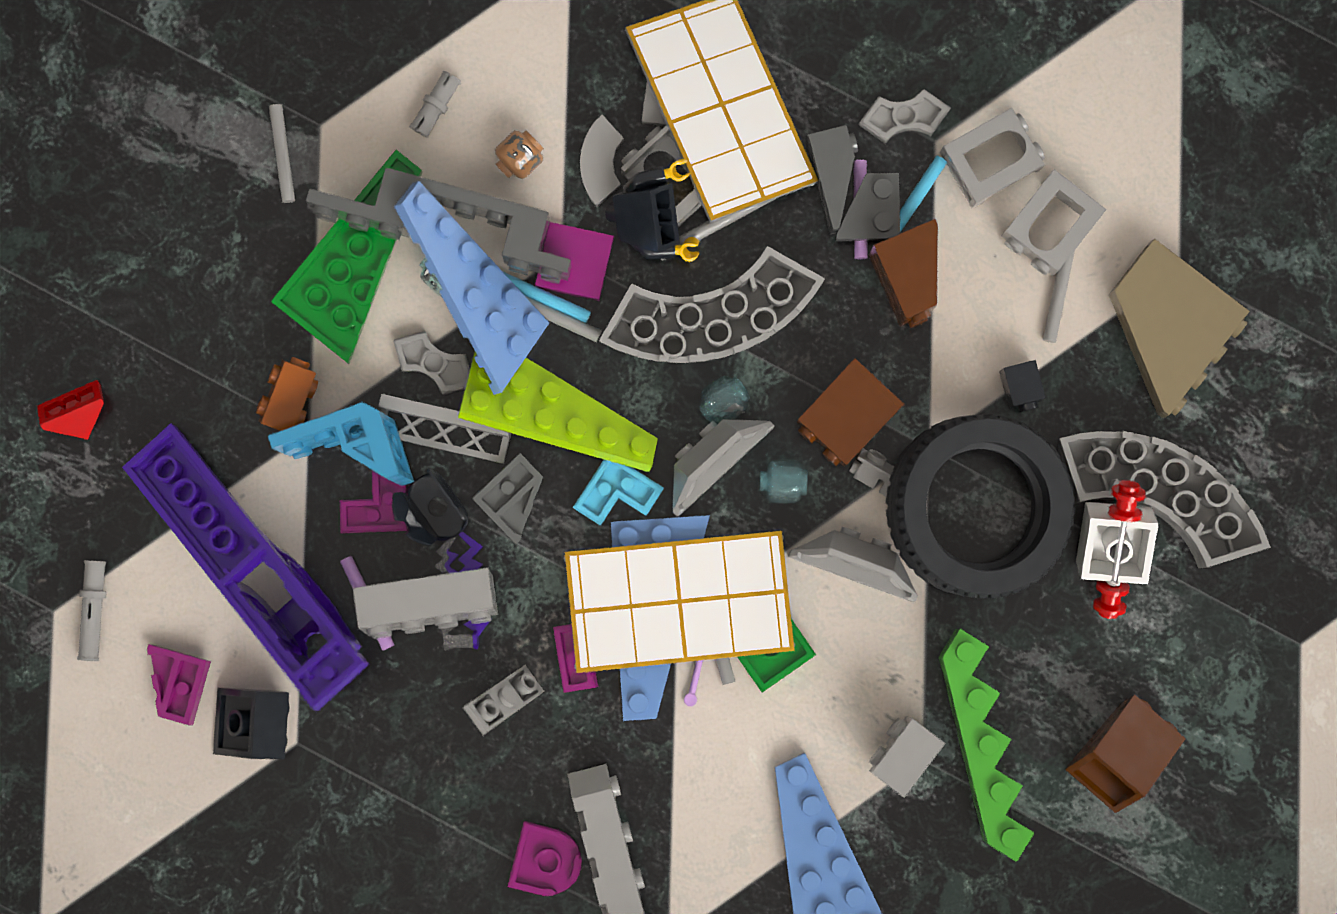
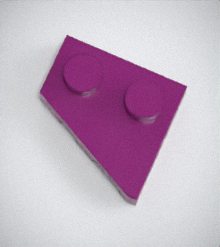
[147,644,211,726]

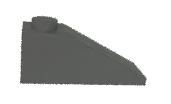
[806,125,858,235]

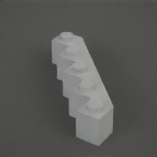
[568,764,645,914]

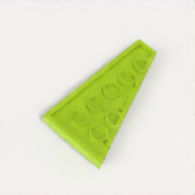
[458,351,658,472]

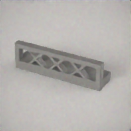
[378,394,511,464]

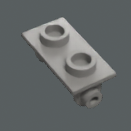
[849,448,894,497]

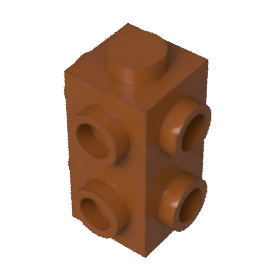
[256,357,319,431]

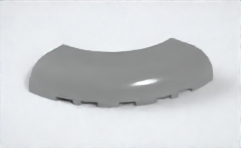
[599,246,825,363]
[1057,431,1270,568]

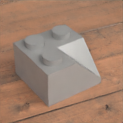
[869,716,945,797]

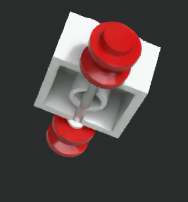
[1076,480,1158,619]

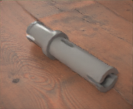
[77,560,106,661]

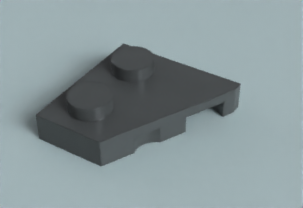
[836,173,900,241]
[472,452,543,544]

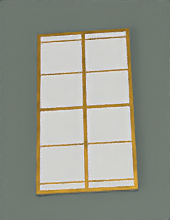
[625,0,818,222]
[564,531,795,673]

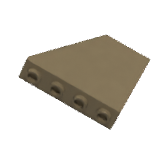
[1109,239,1250,418]

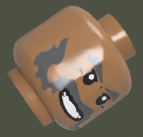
[495,130,544,179]

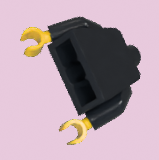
[605,159,700,262]

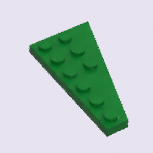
[271,149,423,364]

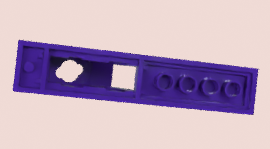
[122,423,369,711]

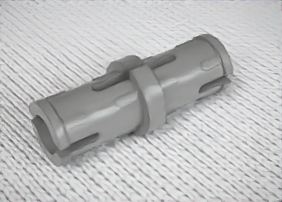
[409,71,461,138]

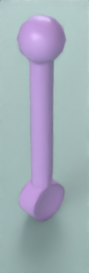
[684,660,703,706]

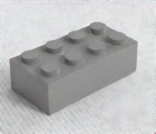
[353,568,498,639]

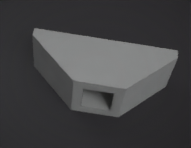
[463,665,544,735]

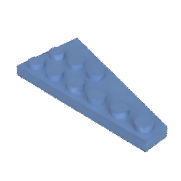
[394,181,549,395]
[611,515,710,721]
[775,753,882,914]

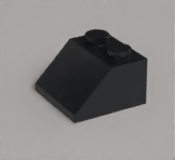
[213,688,290,759]

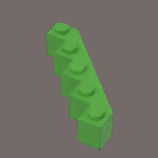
[939,629,1034,862]

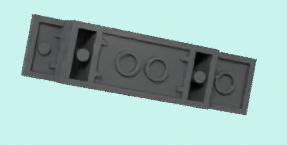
[306,168,571,284]

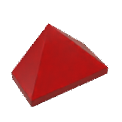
[37,380,104,440]

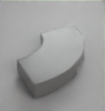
[580,115,624,207]

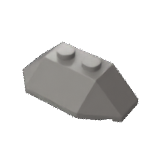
[673,419,774,518]
[788,527,918,602]

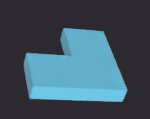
[573,460,664,526]

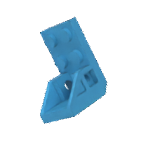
[268,402,414,486]

